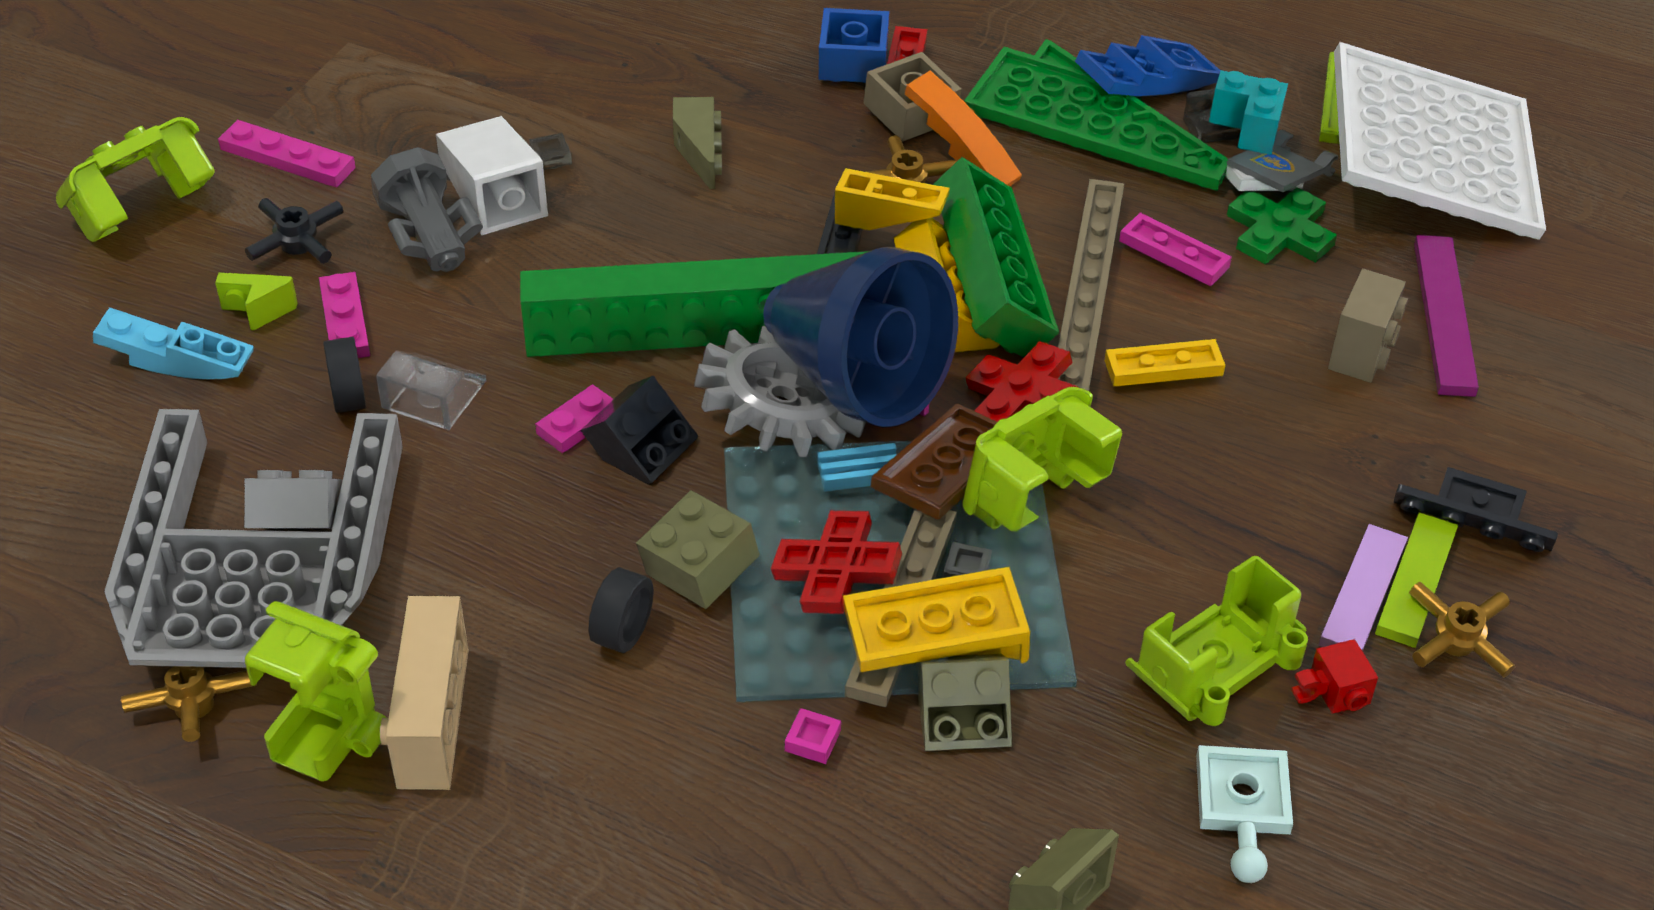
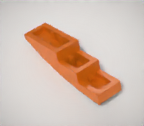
[904,70,1022,186]

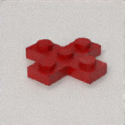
[965,341,1079,422]
[771,510,902,614]

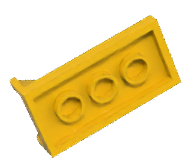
[843,567,1030,672]

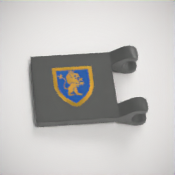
[1227,129,1339,192]

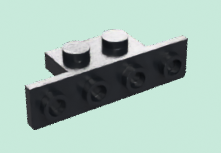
[1394,467,1558,552]

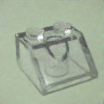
[376,351,487,430]

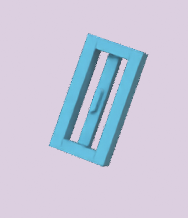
[817,443,897,492]

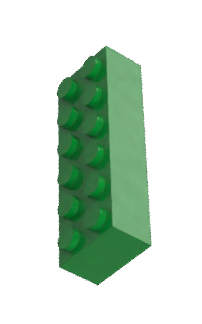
[933,157,1059,358]

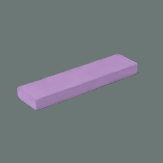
[1319,524,1408,651]

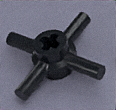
[245,198,344,264]

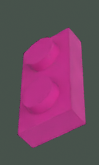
[535,384,613,454]

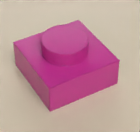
[785,708,841,764]

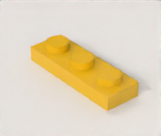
[1104,339,1225,387]

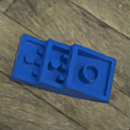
[1075,35,1221,96]

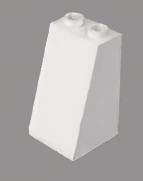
[436,116,548,235]

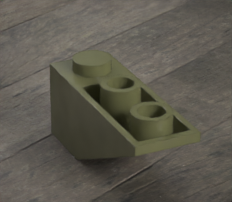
[673,97,722,189]

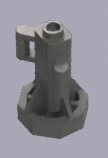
[371,147,483,272]

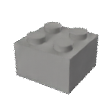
[244,470,343,528]

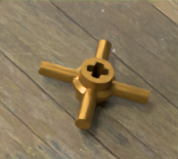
[867,135,957,183]
[1409,582,1515,678]
[121,666,257,742]

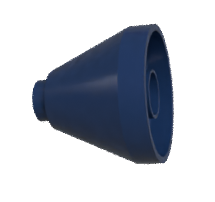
[763,247,958,427]

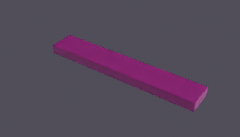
[1414,235,1479,397]

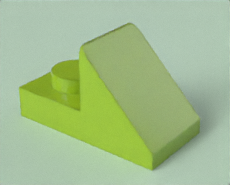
[215,272,298,331]

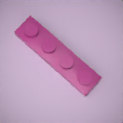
[218,120,356,188]

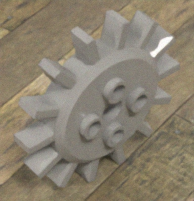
[694,326,866,457]

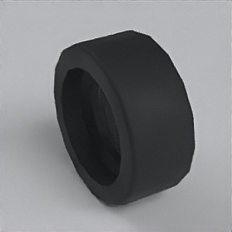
[323,337,366,413]
[588,567,654,653]

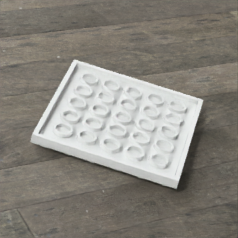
[1334,42,1546,240]

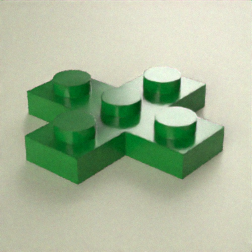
[1227,187,1337,265]

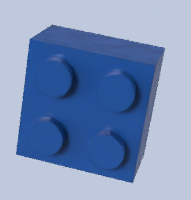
[818,8,889,83]

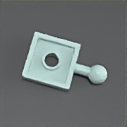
[1196,745,1293,883]

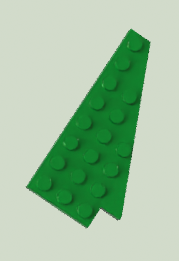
[964,39,1228,191]

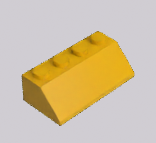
[893,218,1000,352]

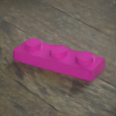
[1119,213,1232,286]
[319,272,370,358]

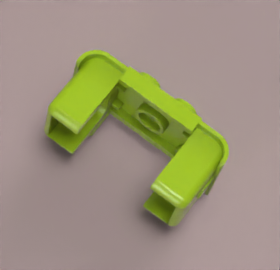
[56,117,215,242]
[963,387,1122,532]
[1125,556,1308,726]
[244,601,387,781]

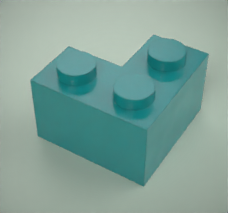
[1209,70,1288,155]

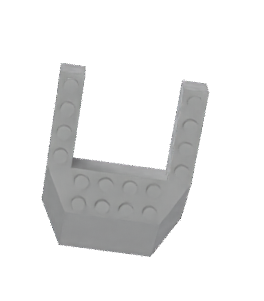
[104,409,403,668]

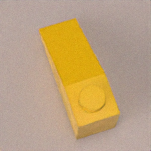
[835,168,950,230]

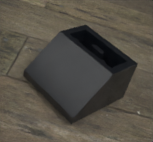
[580,376,699,485]

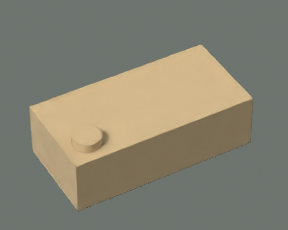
[380,596,469,790]

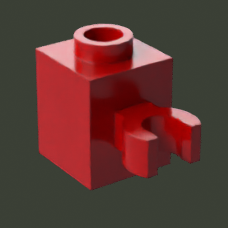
[1291,639,1379,714]

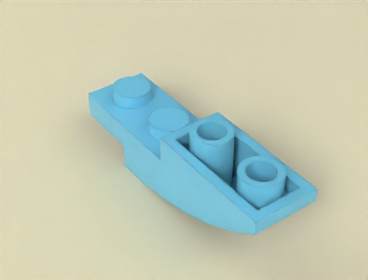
[93,307,254,379]

